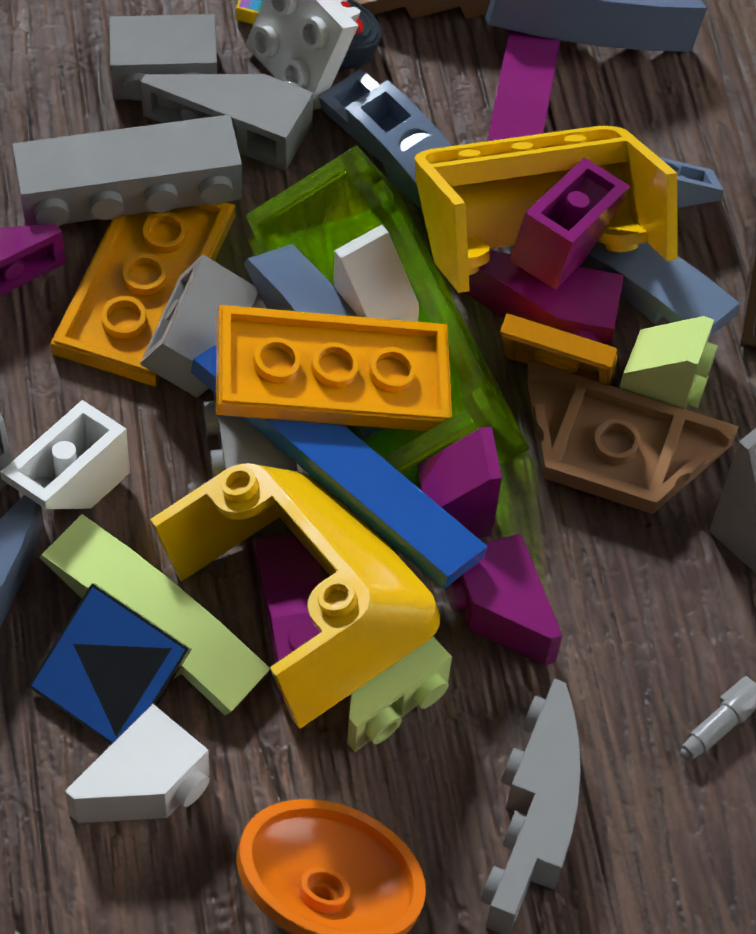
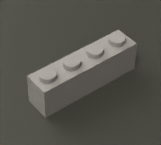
[12,114,242,226]

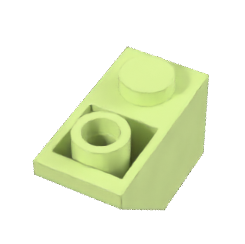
[620,316,718,409]
[347,636,452,752]

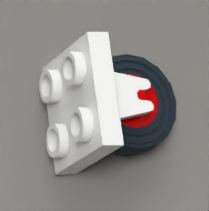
[245,0,382,110]

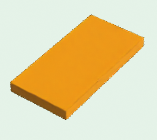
[50,202,235,387]
[216,305,453,433]

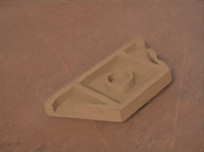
[525,360,739,514]

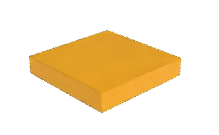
[500,313,617,386]

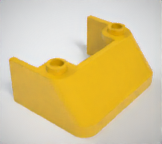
[414,126,678,293]
[150,463,440,729]

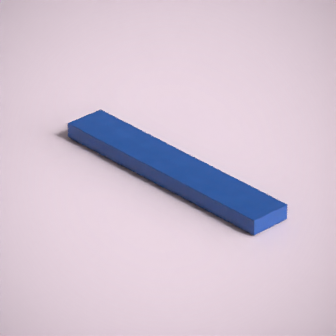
[191,345,488,589]

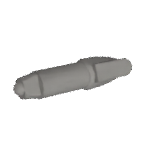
[680,676,756,760]

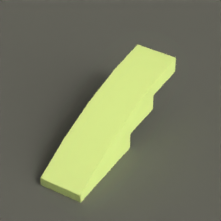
[39,514,270,716]

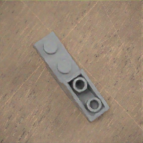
[480,678,581,934]

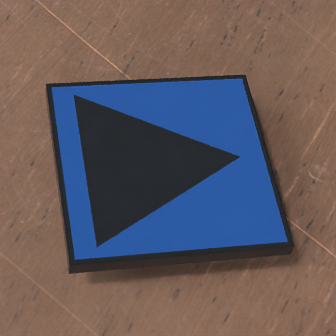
[28,583,192,745]

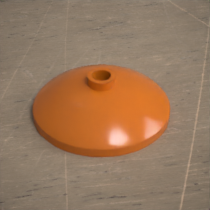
[236,799,426,934]

